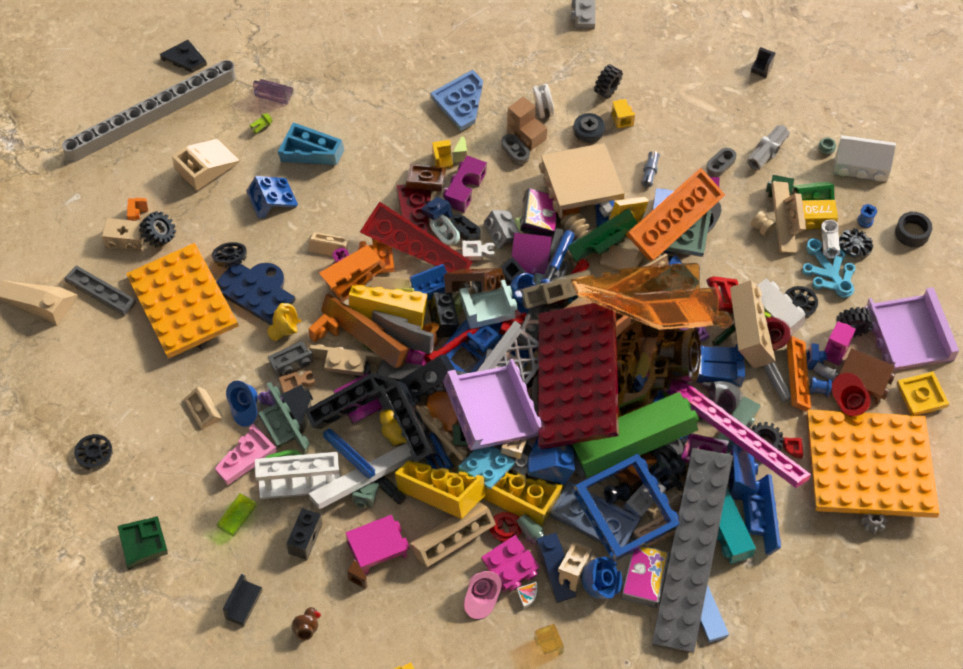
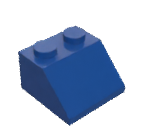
[728,445,759,500]

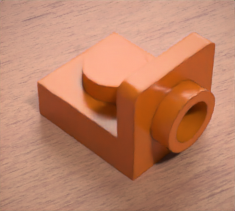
[127,197,148,221]
[308,314,339,342]

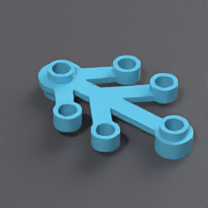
[802,238,856,298]

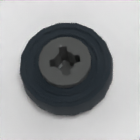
[573,113,605,143]

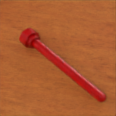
[423,326,482,363]

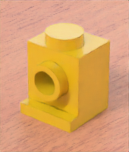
[611,99,635,129]

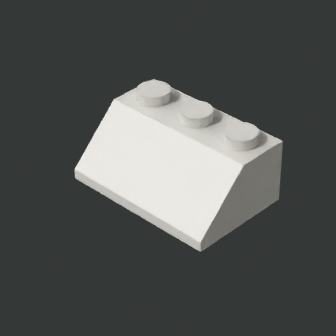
[833,135,896,182]

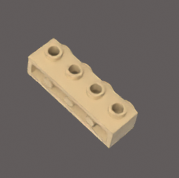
[410,502,496,567]

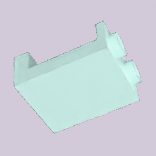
[460,280,517,329]

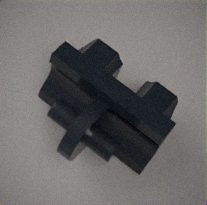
[650,454,686,491]

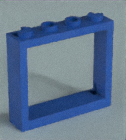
[572,454,680,561]

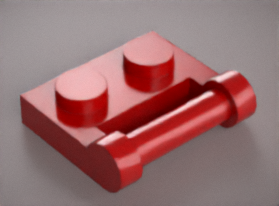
[706,276,739,314]

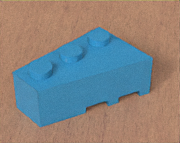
[278,122,344,165]

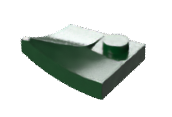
[117,516,168,570]

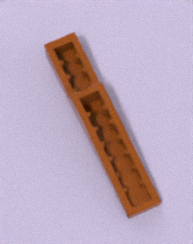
[321,294,410,368]

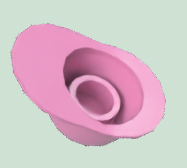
[464,571,502,619]

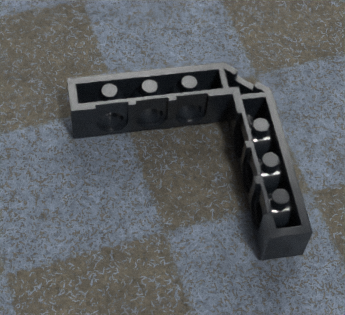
[304,373,439,463]

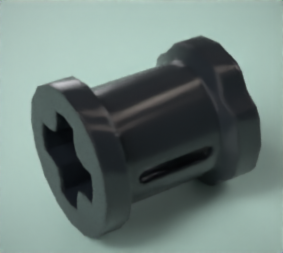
[604,483,631,504]

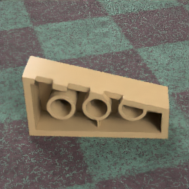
[730,280,776,369]

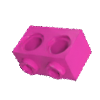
[824,321,856,366]

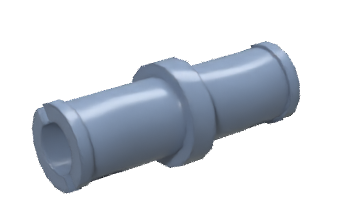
[641,151,660,187]

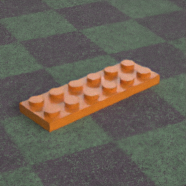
[626,168,725,262]

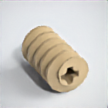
[560,213,592,242]

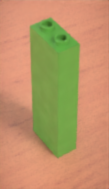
[571,392,699,478]

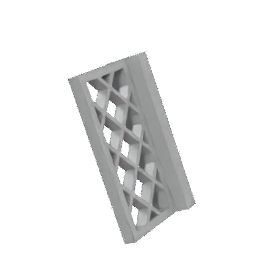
[477,321,539,384]

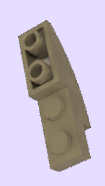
[521,270,593,308]

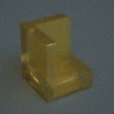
[534,624,564,655]

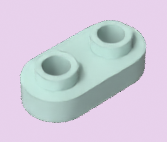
[430,214,460,246]

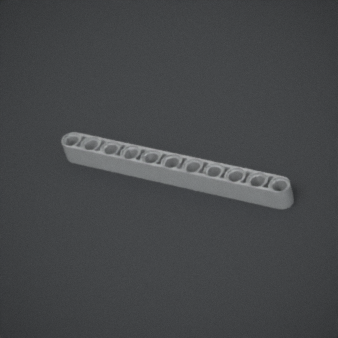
[62,60,236,162]

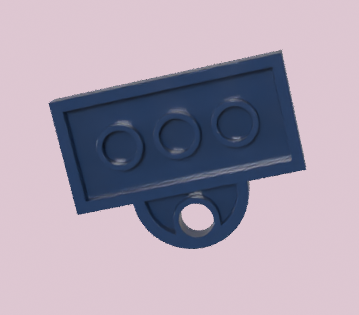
[216,263,296,325]

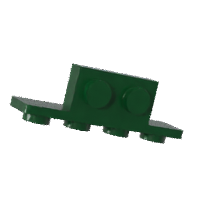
[567,209,637,262]

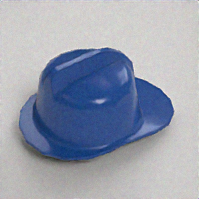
[226,380,258,427]

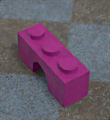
[443,155,487,213]

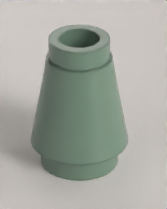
[516,514,545,544]

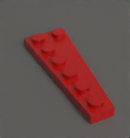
[360,201,473,272]

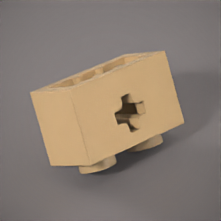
[102,218,145,251]

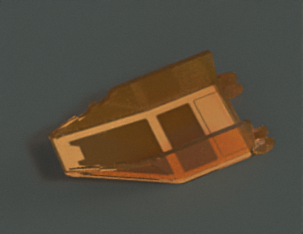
[571,263,733,330]

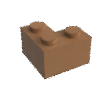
[507,96,547,151]

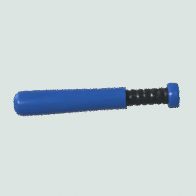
[540,230,574,284]

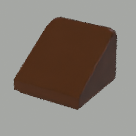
[347,560,368,589]

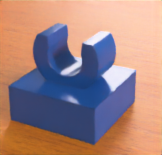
[806,343,827,370]

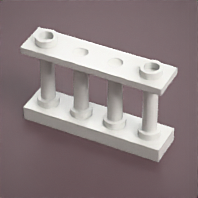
[255,452,340,499]

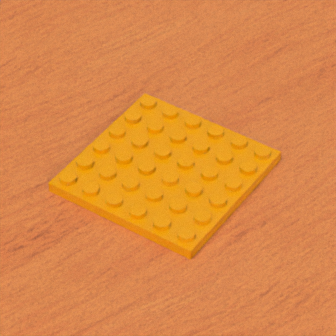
[806,410,940,518]

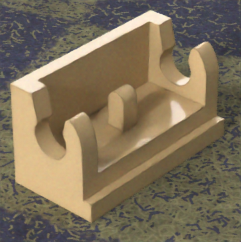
[558,542,593,592]

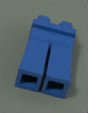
[686,344,745,387]

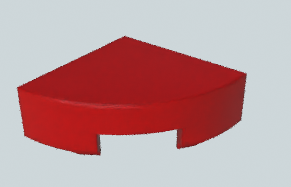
[782,437,803,459]

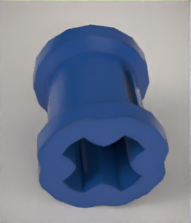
[857,204,877,228]
[809,377,832,397]

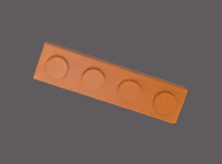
[787,336,811,412]

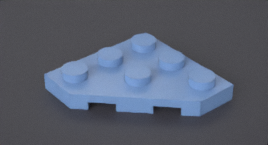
[430,70,483,131]

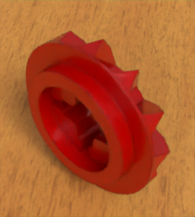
[490,512,522,543]

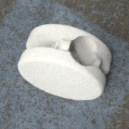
[533,84,554,119]

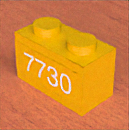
[802,200,838,230]

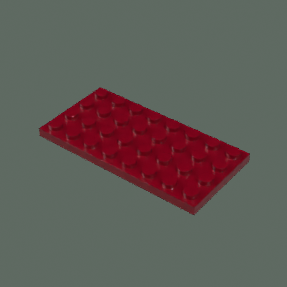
[538,299,619,450]

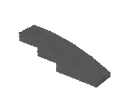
[372,310,434,354]

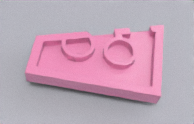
[215,424,277,485]

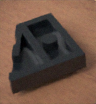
[160,39,207,73]

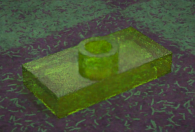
[216,493,257,537]

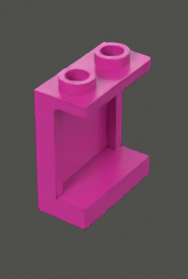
[345,515,410,574]

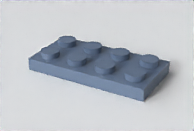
[549,481,640,547]

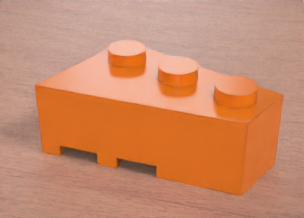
[319,245,385,302]

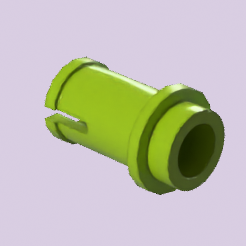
[249,113,273,134]

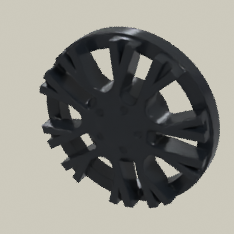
[839,228,874,258]
[212,242,247,268]
[784,286,818,319]
[74,434,113,470]

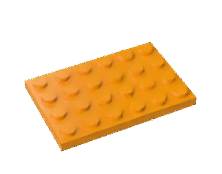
[126,243,239,359]

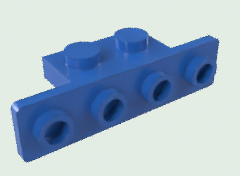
[742,474,781,555]

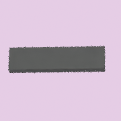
[64,265,136,316]

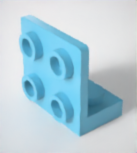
[458,446,515,489]

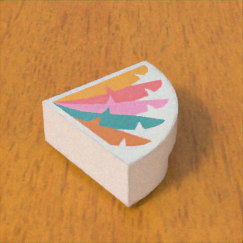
[516,582,537,609]

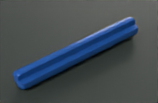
[323,428,376,479]

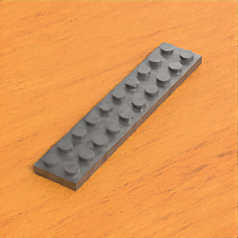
[652,448,733,654]

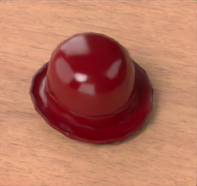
[766,317,791,350]

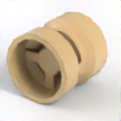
[750,211,776,237]

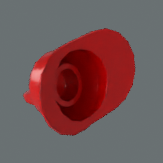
[832,373,871,416]

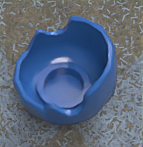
[510,273,536,304]

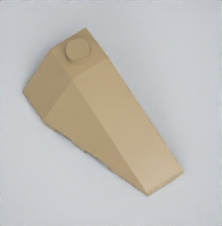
[0,281,78,325]

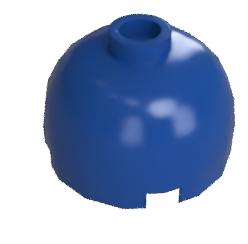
[581,557,622,599]

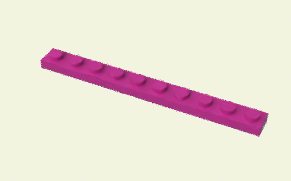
[646,372,811,488]

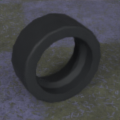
[895,211,933,247]

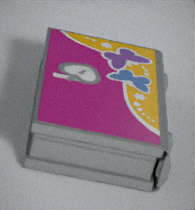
[621,546,670,608]

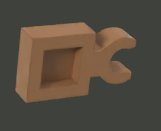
[279,371,316,393]

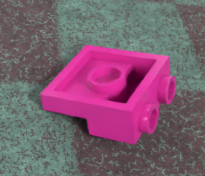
[481,535,540,592]

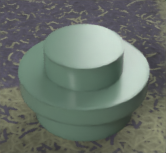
[818,137,836,154]

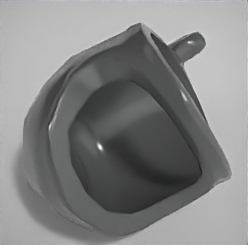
[702,381,743,413]

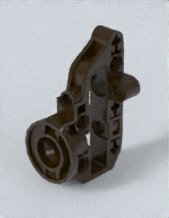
[617,321,702,418]

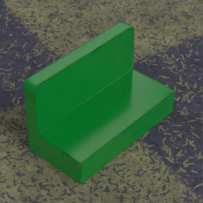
[793,182,835,201]

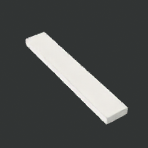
[309,443,413,509]

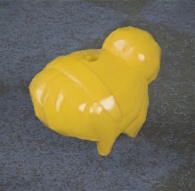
[267,303,302,341]
[380,409,407,446]

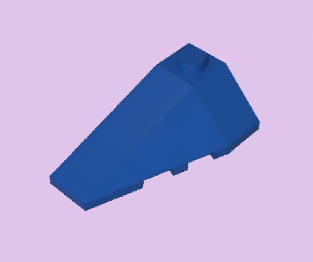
[527,433,575,485]

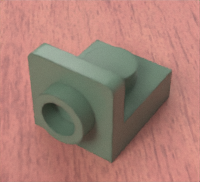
[352,482,379,508]

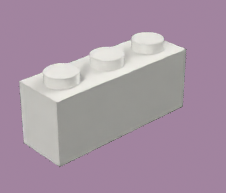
[757,278,806,335]

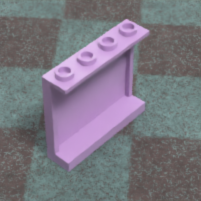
[865,287,959,371]
[443,359,542,450]

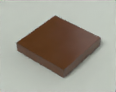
[406,164,446,191]

